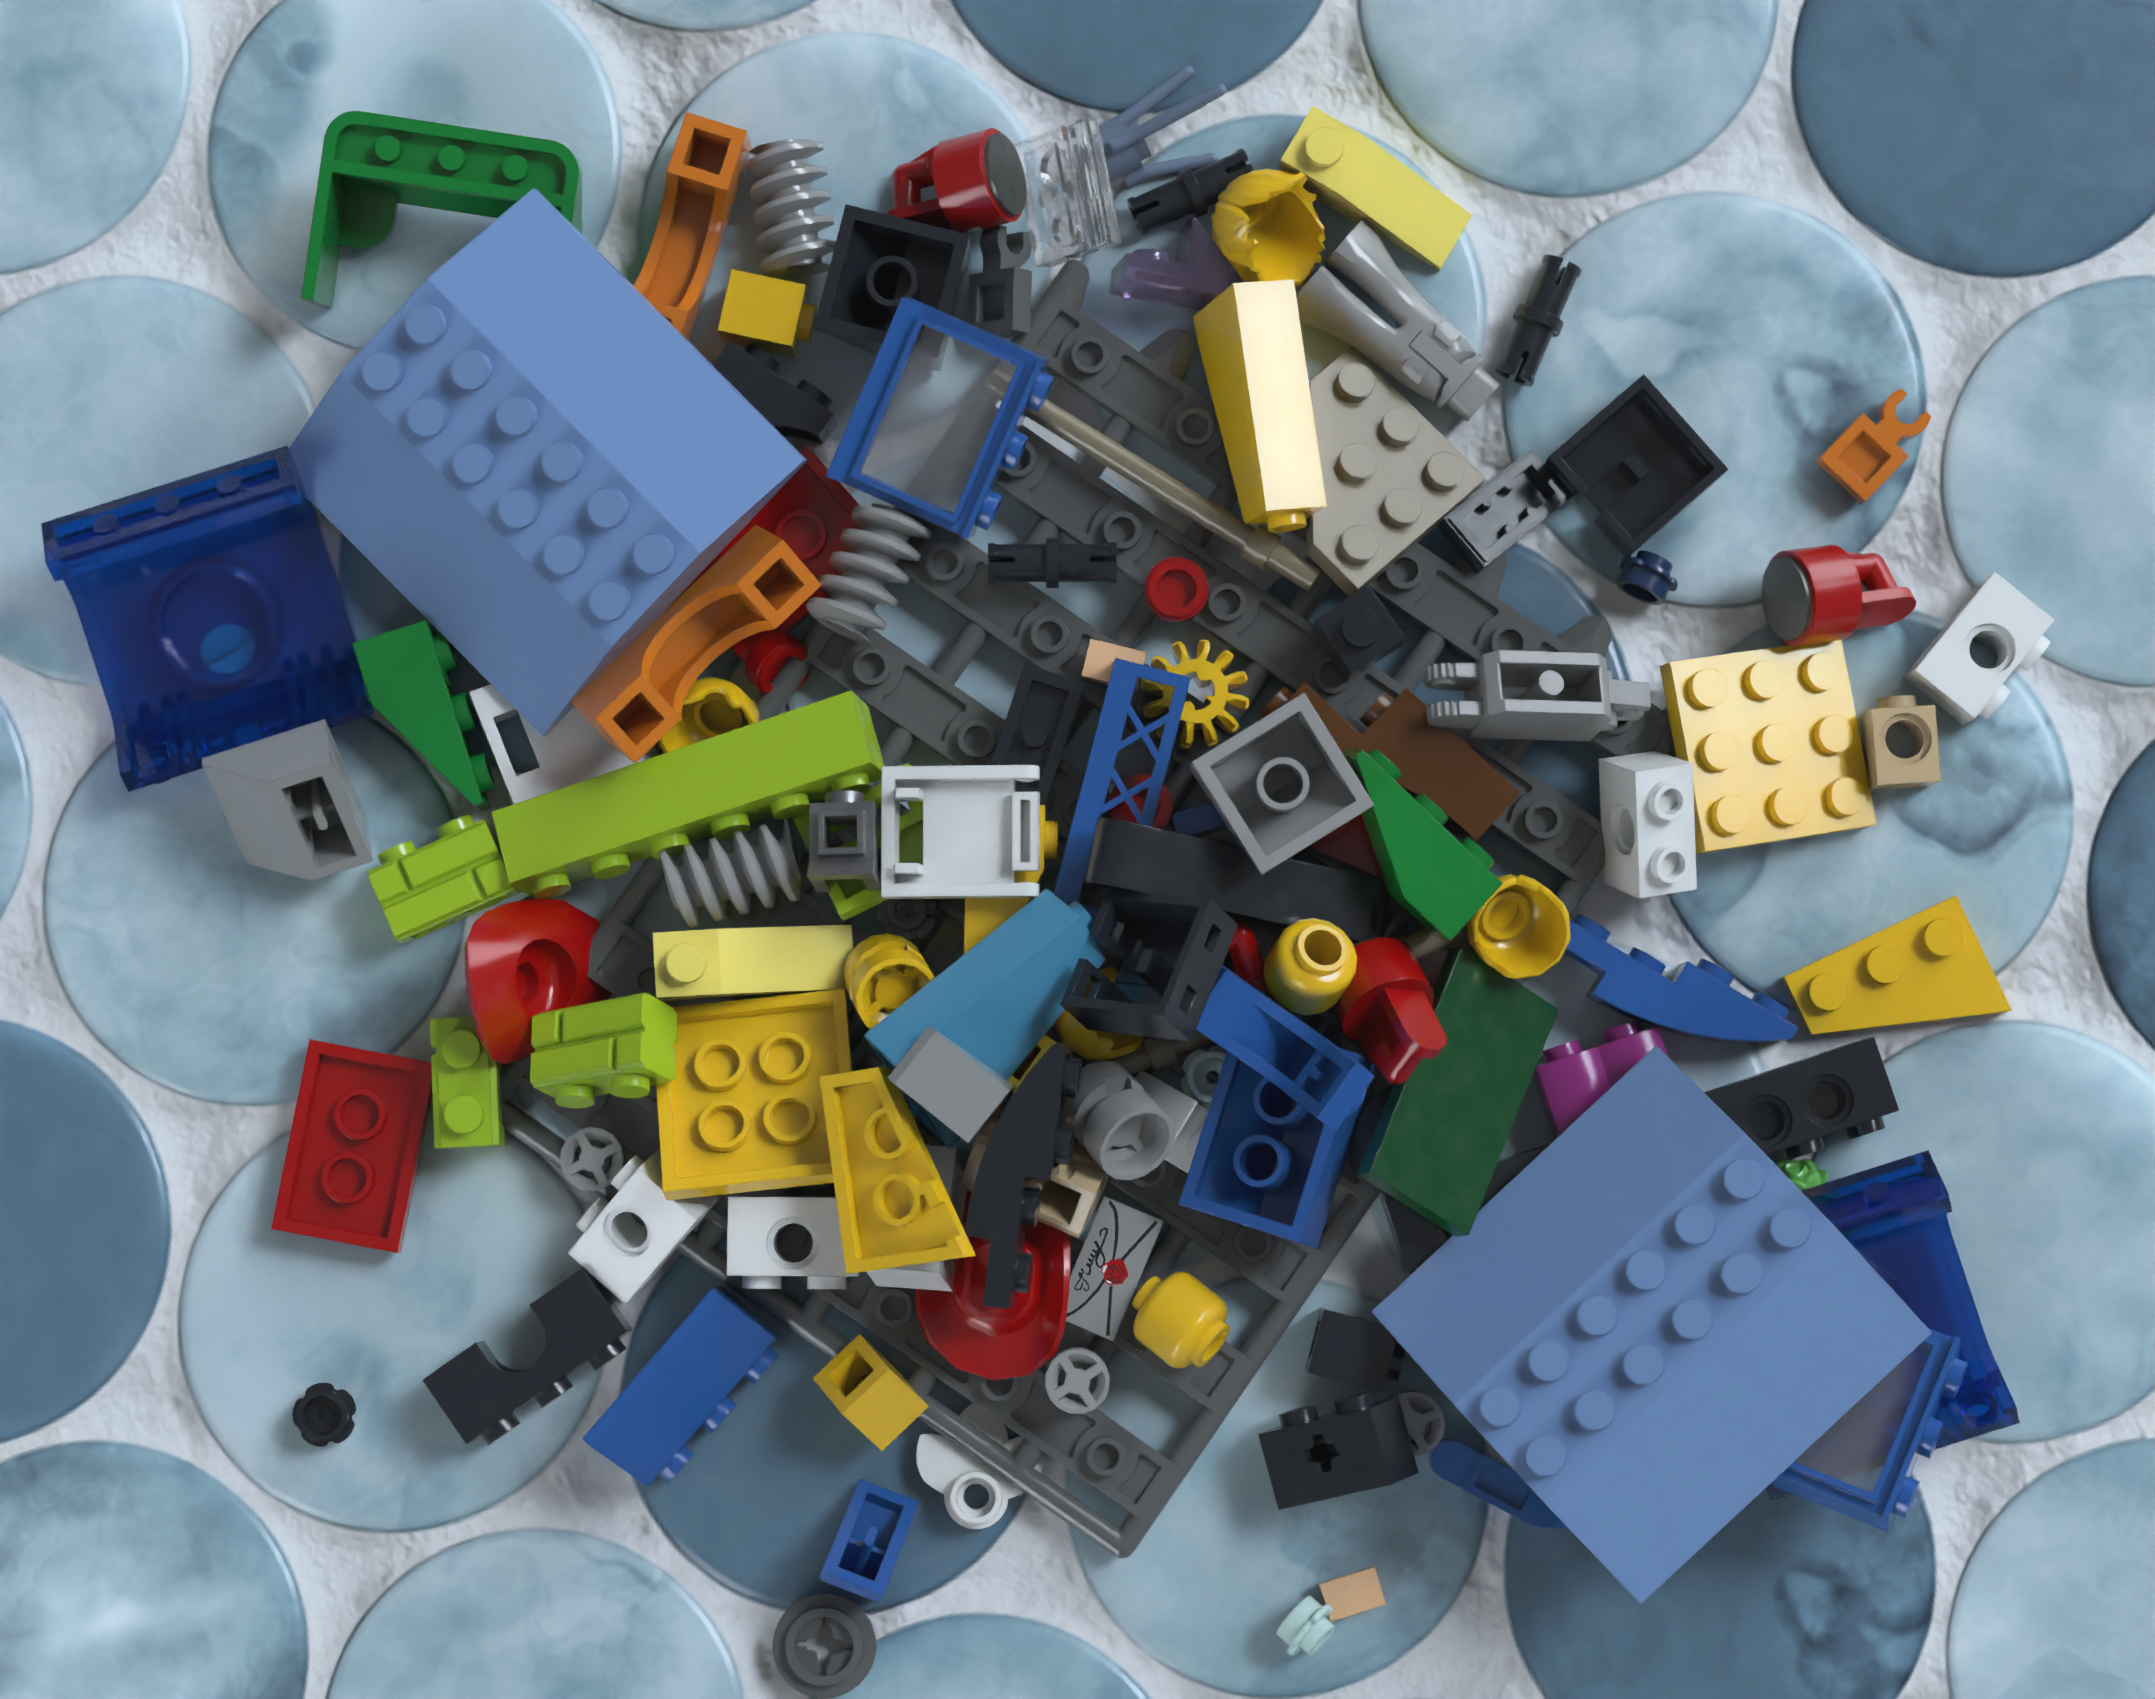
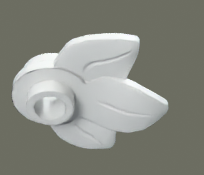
[916,1403,1045,1529]

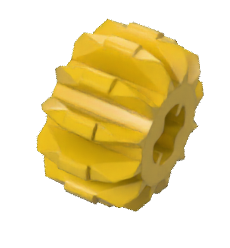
[1140,640,1249,750]

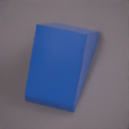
[819,1479,919,1603]

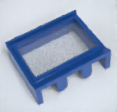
[826,297,1054,539]
[1770,1328,1968,1532]

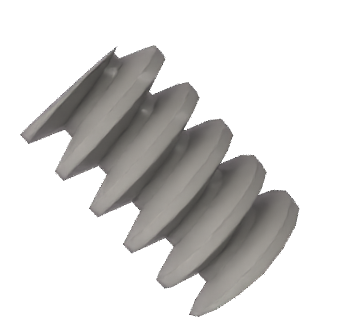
[746,139,836,279]
[806,503,932,647]
[660,819,802,928]

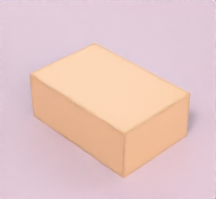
[1081,639,1147,692]
[1318,1566,1386,1622]

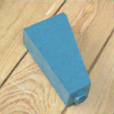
[864,888,1105,1148]

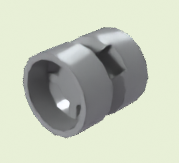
[1064,1060,1175,1181]

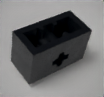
[1258,1391,1419,1510]

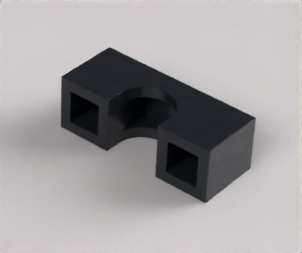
[422,1268,633,1446]

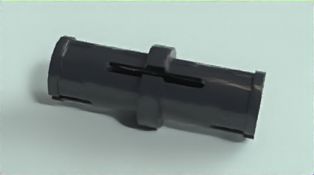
[1127,148,1254,237]
[1495,254,1582,387]
[988,538,1117,588]

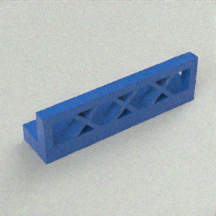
[1054,658,1191,927]

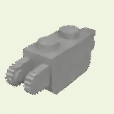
[1423,650,1651,741]

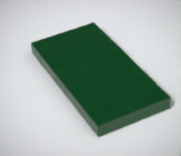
[1357,946,1559,1237]

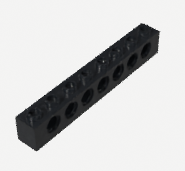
[1381,1037,1899,1274]

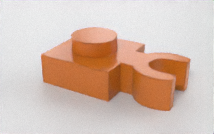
[1816,389,1931,505]

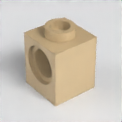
[1860,695,1941,791]

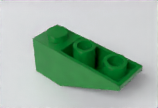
[352,620,496,811]
[1343,748,1503,941]

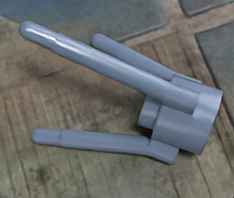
[1087,66,1226,188]

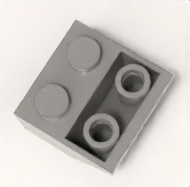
[202,719,373,881]

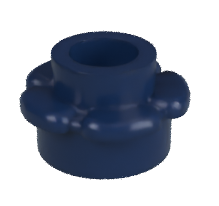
[1616,550,1678,605]

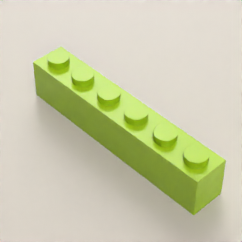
[492,690,884,899]

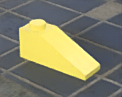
[1278,106,1472,271]
[653,925,853,1001]

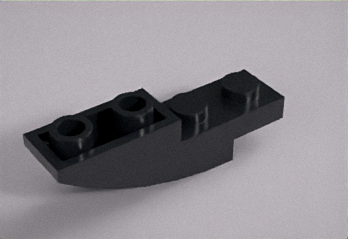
[965,1042,1082,1309]

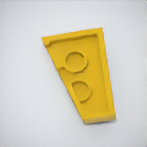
[1780,896,2012,1035]
[819,1067,976,1274]

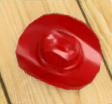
[464,898,613,1064]
[915,1192,1071,1380]

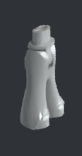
[1296,220,1500,422]

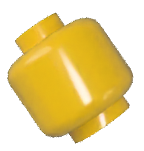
[1263,918,1357,1015]
[1132,1272,1231,1368]

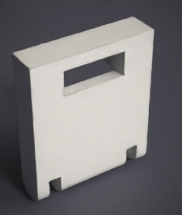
[469,684,658,805]
[881,765,1040,899]

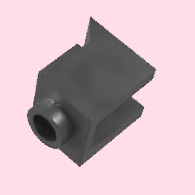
[807,790,881,892]

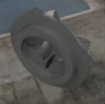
[773,1592,877,1698]

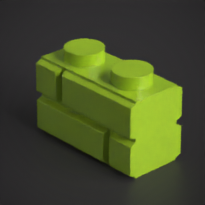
[367,815,522,944]
[530,992,677,1108]
[430,1017,508,1149]

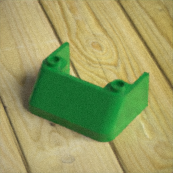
[301,111,582,308]

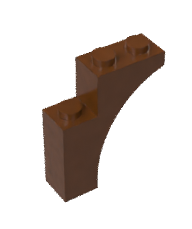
[1258,682,1520,842]

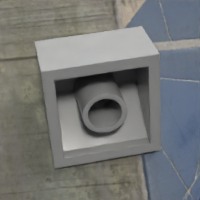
[1190,693,1374,875]

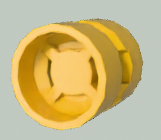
[843,933,935,1030]

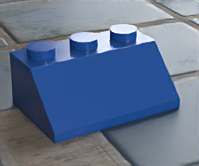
[1179,1048,1375,1249]
[582,1286,780,1487]

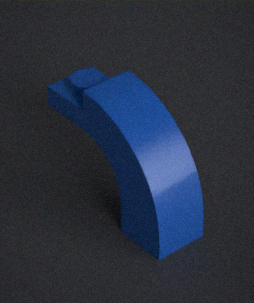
[1196,965,1375,1131]

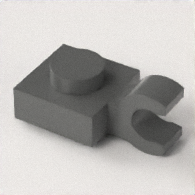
[968,225,1032,338]

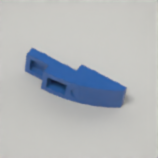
[1564,914,1798,1043]

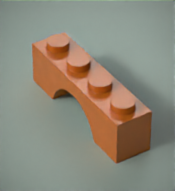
[633,112,752,341]
[570,525,821,763]

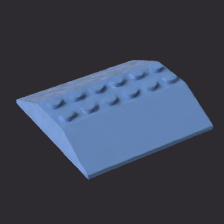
[277,188,807,736]
[1371,1045,1932,1604]

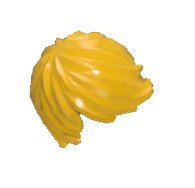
[1211,169,1325,287]

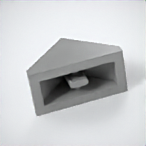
[888,1026,1015,1143]

